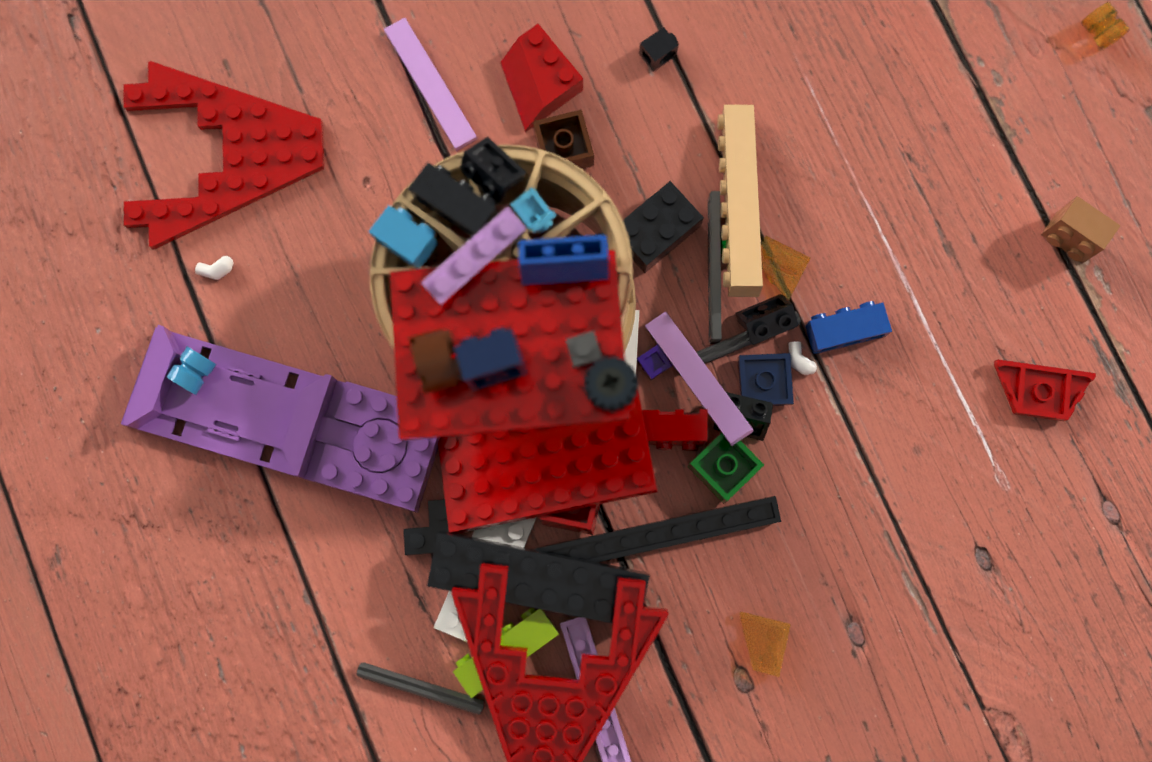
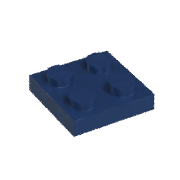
[738,353,794,406]

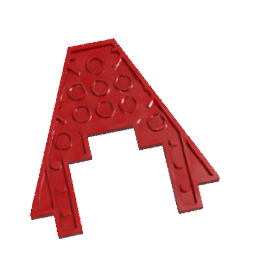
[124,61,324,249]
[452,563,668,762]

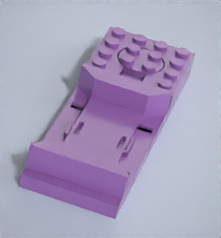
[121,325,440,513]

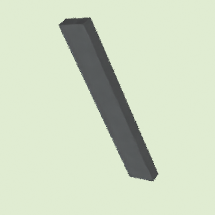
[708,191,722,344]

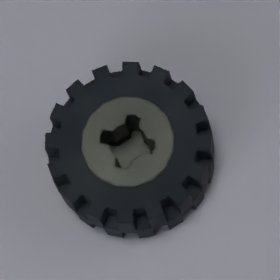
[584,356,638,412]

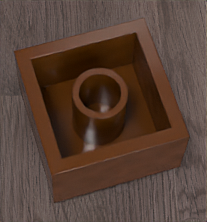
[533,109,594,169]

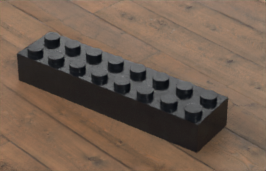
[427,531,650,624]

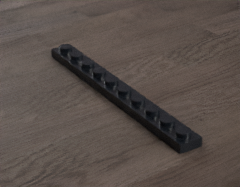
[533,496,781,562]

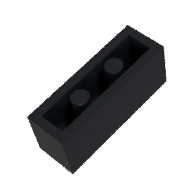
[408,162,499,237]

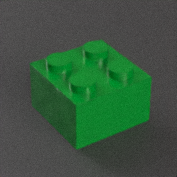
[687,433,764,504]

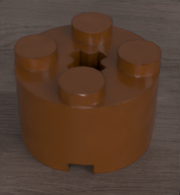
[409,328,463,394]

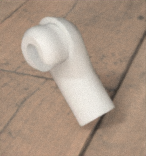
[195,256,234,280]
[788,341,817,375]

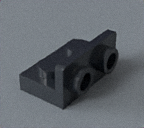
[460,136,527,204]
[735,294,798,345]
[713,392,773,441]

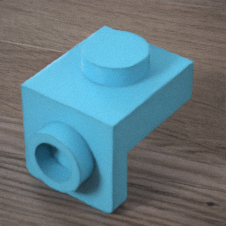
[509,187,556,233]

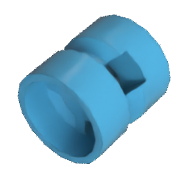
[166,346,217,395]

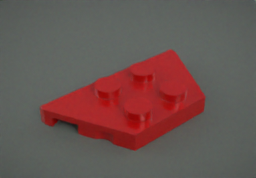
[994,359,1096,421]

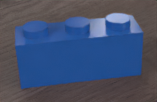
[518,235,609,285]
[805,301,892,355]

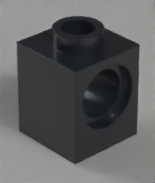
[639,27,679,72]

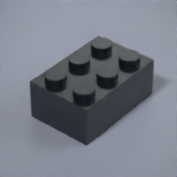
[623,181,704,273]

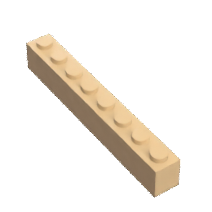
[717,105,763,297]

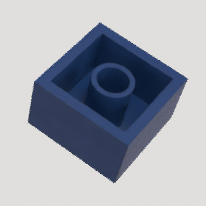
[454,328,528,391]

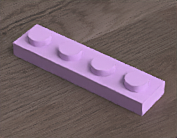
[421,207,527,305]

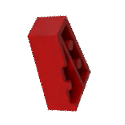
[642,409,708,451]

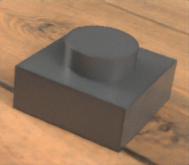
[566,331,602,369]

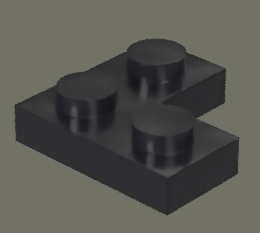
[403,499,449,555]

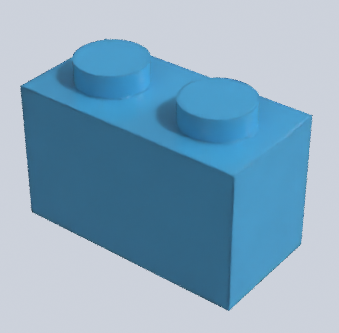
[368,205,438,269]

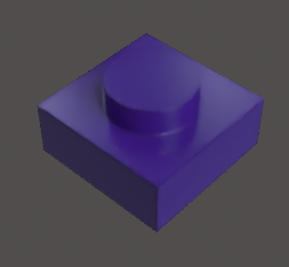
[637,345,672,380]

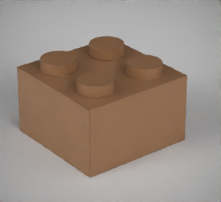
[1041,196,1121,263]

